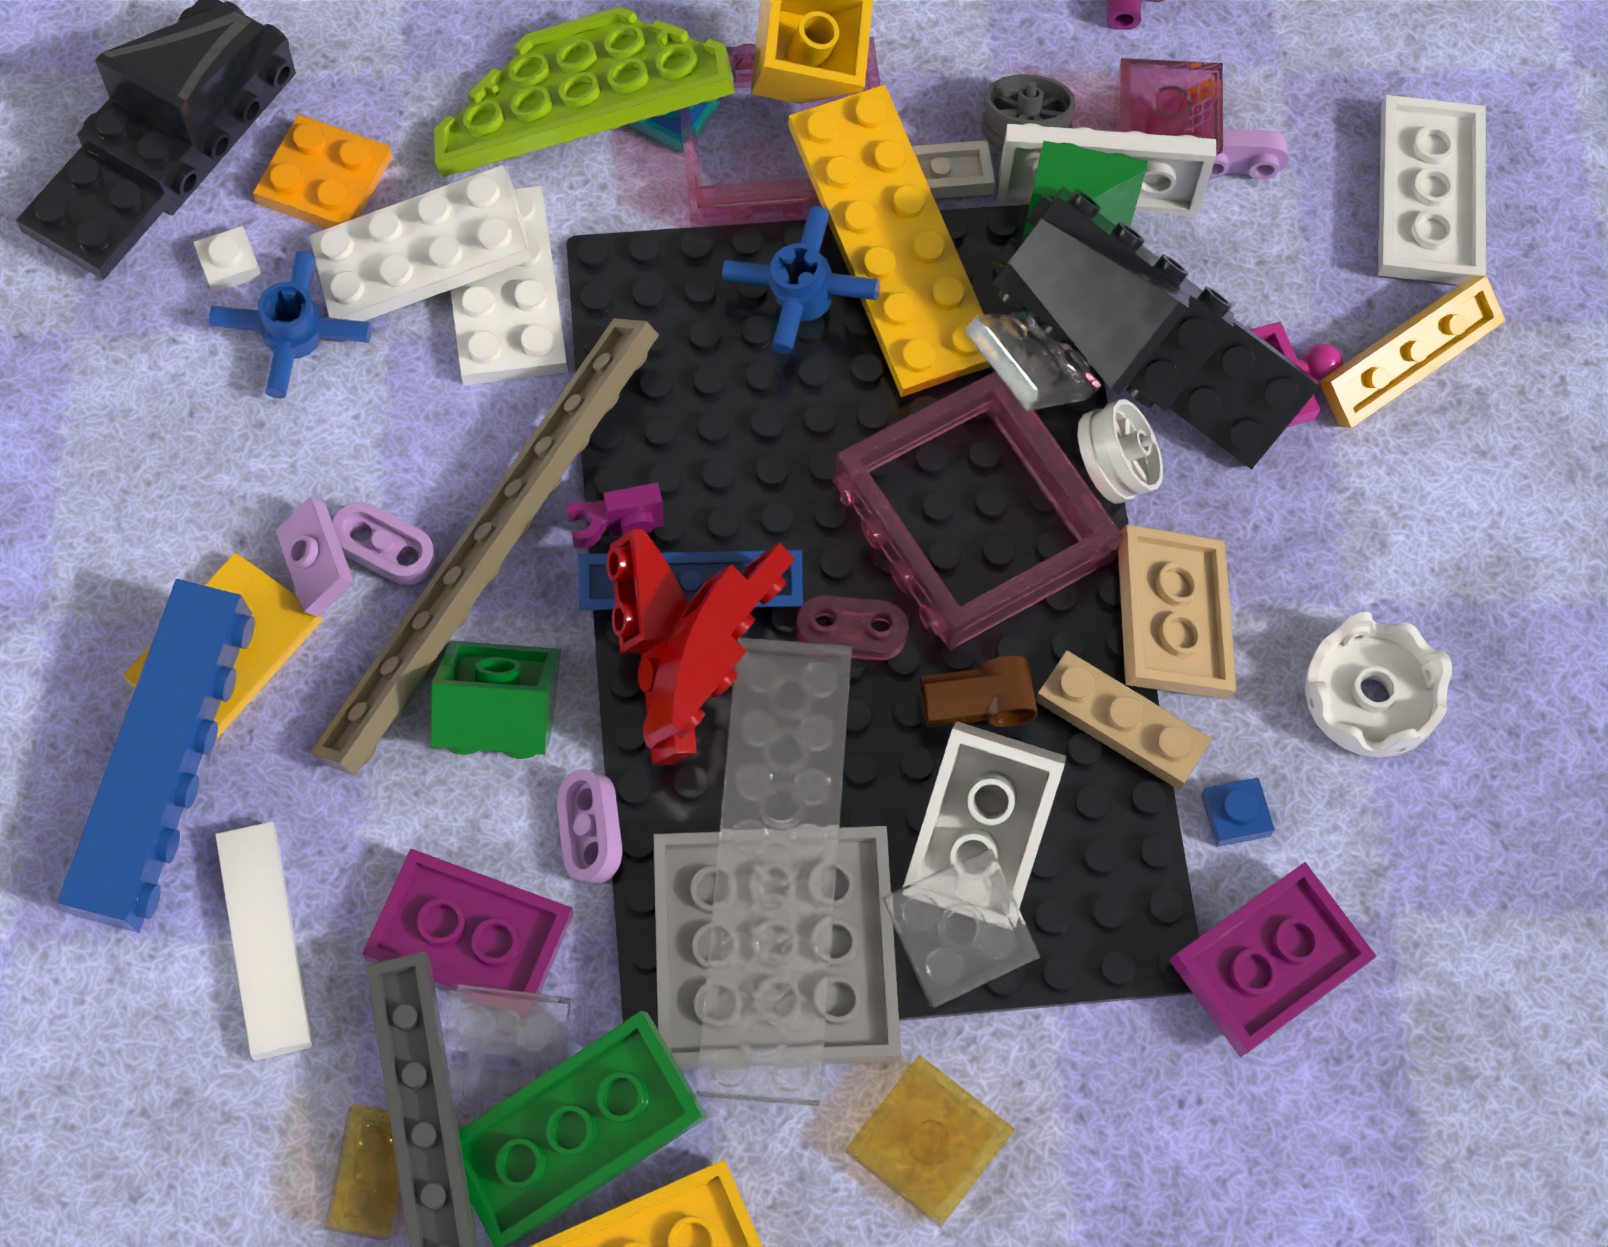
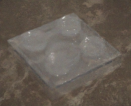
[965,309,1101,411]
[881,848,1040,1008]

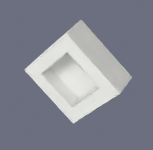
[193,226,262,293]

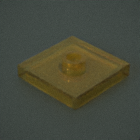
[845,1055,1015,1228]

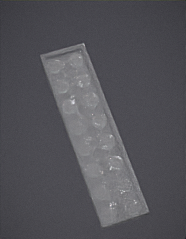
[696,638,852,1106]

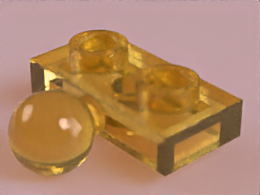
[324,1104,401,1241]

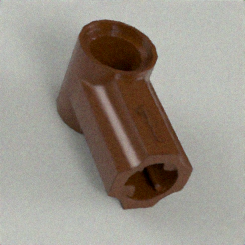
[920,656,1038,728]

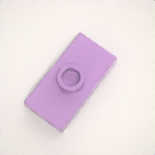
[275,496,354,617]

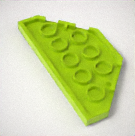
[434,6,735,177]

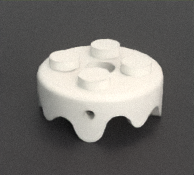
[1305,612,1452,758]

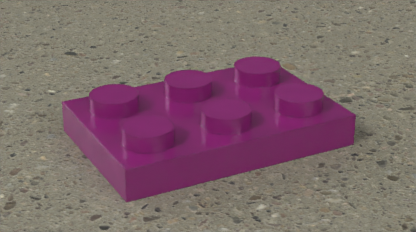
[362,848,574,1021]
[1169,862,1377,1057]

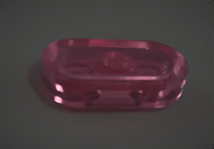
[797,596,909,660]

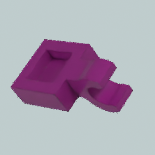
[566,482,664,548]

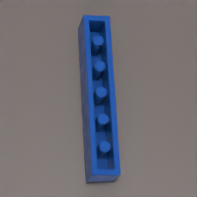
[57,579,255,933]

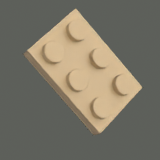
[1117,524,1237,699]

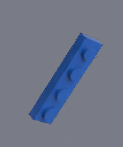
[578,550,803,611]

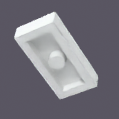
[912,140,995,199]

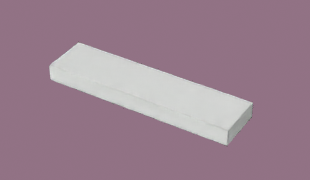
[215,821,314,1061]

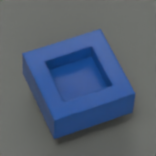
[1201,777,1275,847]

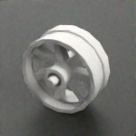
[1077,399,1163,504]

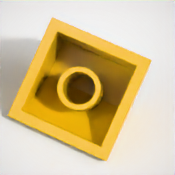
[750,0,873,104]

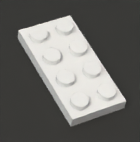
[1378,95,1486,285]
[996,123,1216,216]
[309,165,533,321]
[451,186,568,386]

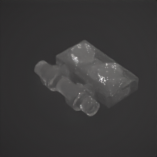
[444,984,571,1099]

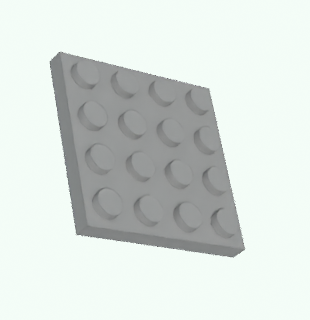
[654,826,901,1070]

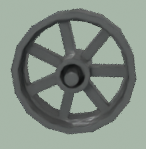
[982,74,1076,150]

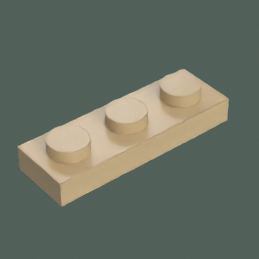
[1035,650,1212,790]

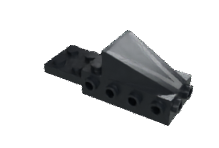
[16,0,296,280]

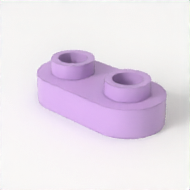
[1194,129,1289,179]
[332,502,436,585]
[557,769,622,884]

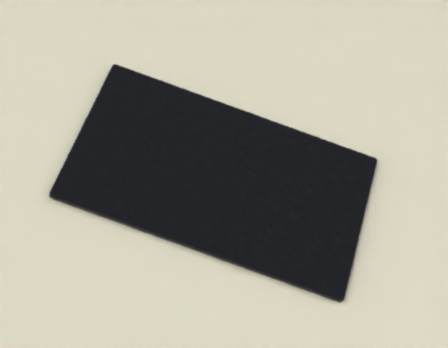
[566,204,1199,1029]

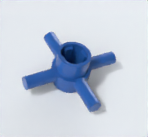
[722,206,880,354]
[209,251,372,399]

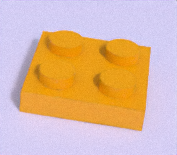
[253,114,393,229]

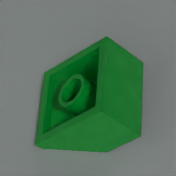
[431,641,561,759]

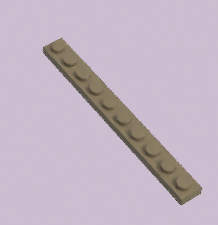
[310,318,659,776]

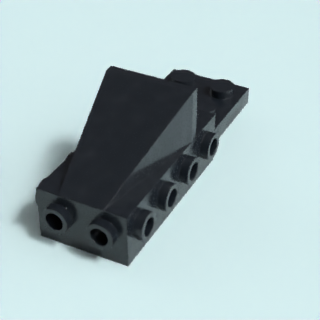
[993,186,1320,470]

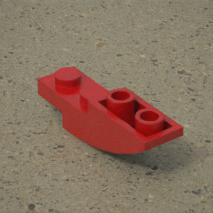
[607,529,711,765]
[647,543,795,744]

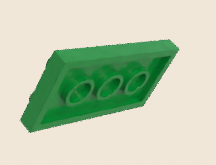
[459,1011,708,1247]

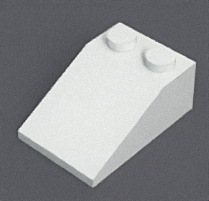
[901,722,1066,930]

